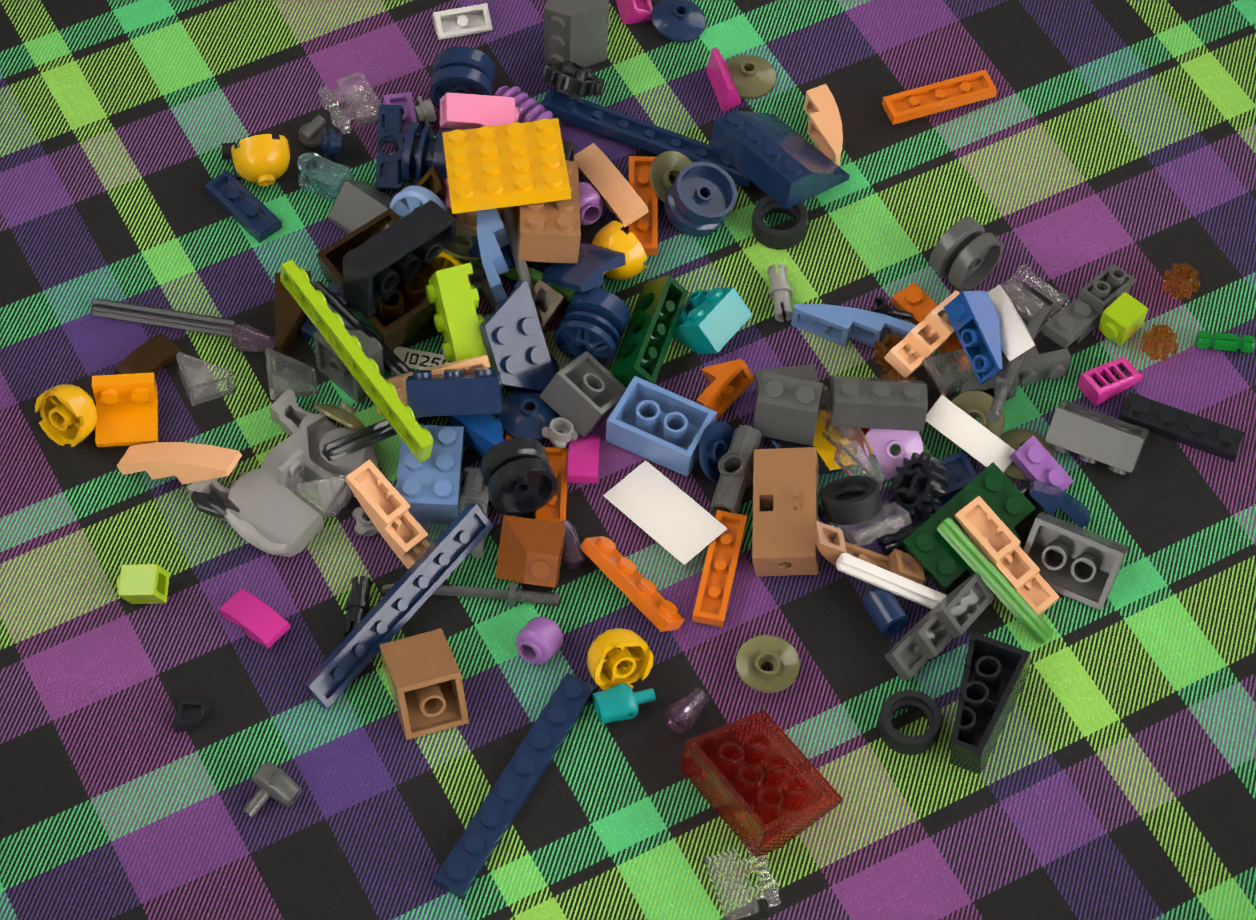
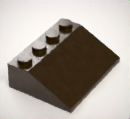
[317,208,442,351]

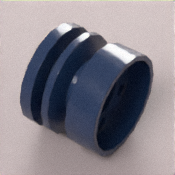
[401,122,461,183]
[555,287,630,366]

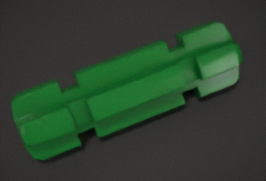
[1195,331,1255,353]

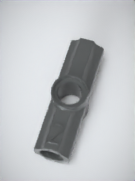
[710,425,762,514]

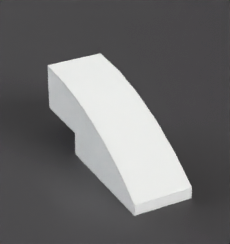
[988,284,1035,362]
[925,395,1016,473]

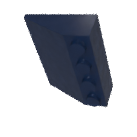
[710,110,850,210]

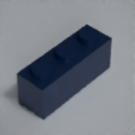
[406,367,503,417]

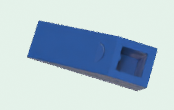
[944,291,1002,384]
[447,414,509,456]

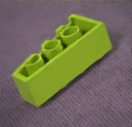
[426,262,491,367]

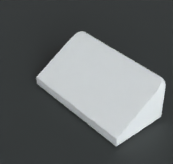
[432,3,493,40]

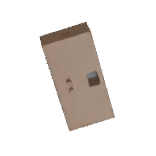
[752,447,819,577]

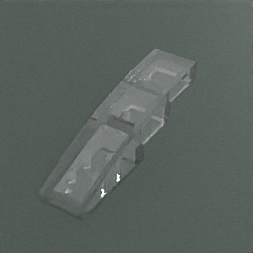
[819,386,884,492]

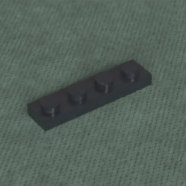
[1118,392,1244,462]

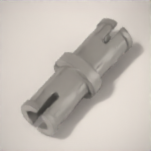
[768,263,793,322]

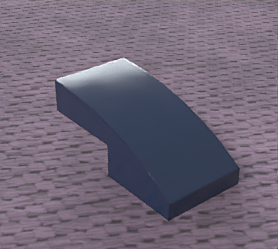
[1029,480,1091,528]

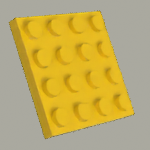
[442,118,571,214]

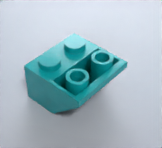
[672,287,752,355]

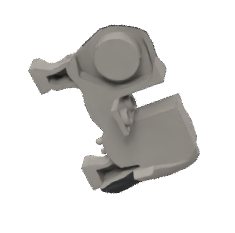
[187,388,378,557]

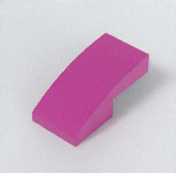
[567,435,600,484]
[219,588,291,649]

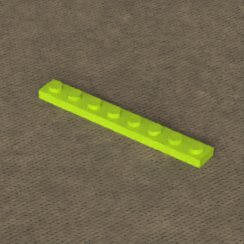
[280,259,433,463]

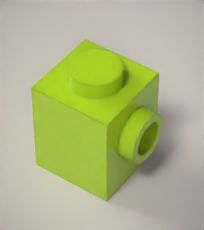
[1098,292,1148,346]
[116,564,170,604]

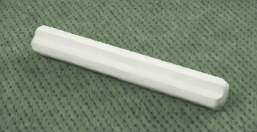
[836,553,947,609]

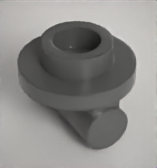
[298,115,327,147]

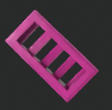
[1077,356,1143,407]

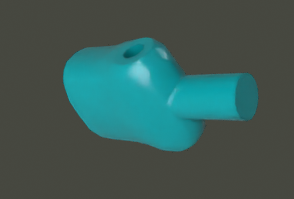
[593,683,656,725]

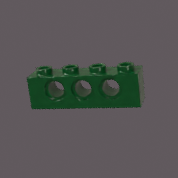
[611,274,689,388]

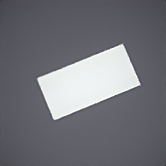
[603,460,728,565]

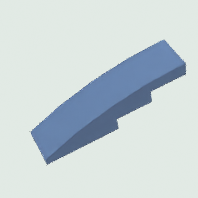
[476,209,510,303]
[791,304,917,349]

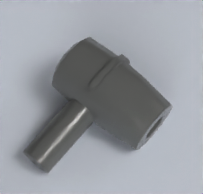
[242,762,302,818]

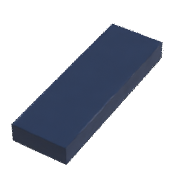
[204,170,282,243]

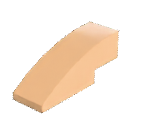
[804,84,843,166]

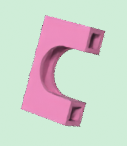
[440,92,519,214]

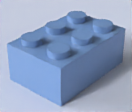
[606,376,717,477]
[396,425,465,525]

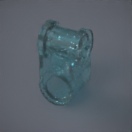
[297,152,355,202]

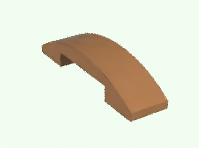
[813,521,925,585]

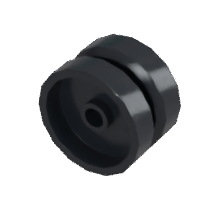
[480,437,557,516]

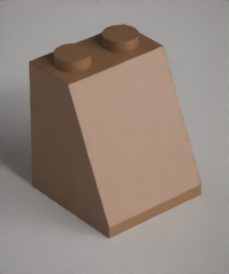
[379,628,469,740]

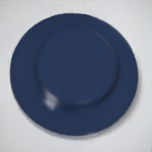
[320,129,342,158]

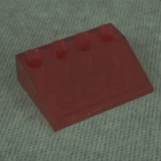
[679,710,843,858]

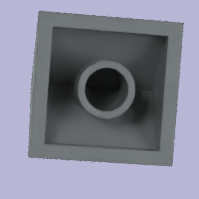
[328,180,393,233]

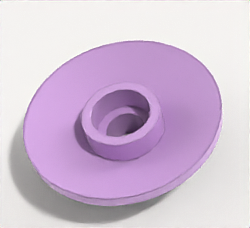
[862,428,923,480]

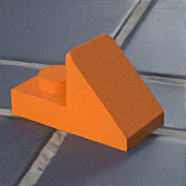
[696,359,755,421]

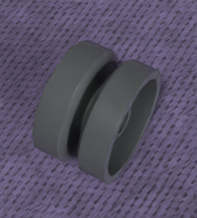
[929,217,1004,292]

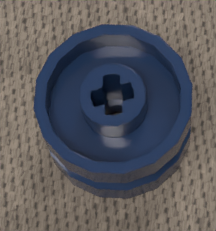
[429,46,495,110]
[664,161,737,237]

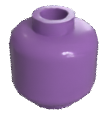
[579,182,605,226]
[516,617,563,664]

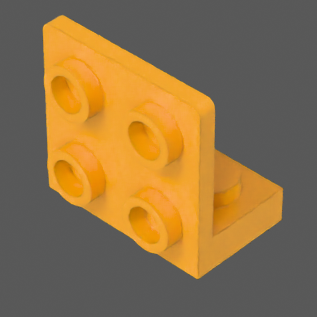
[92,372,158,447]

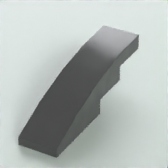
[885,573,995,681]

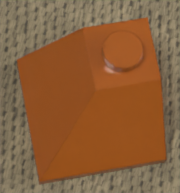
[495,515,566,588]

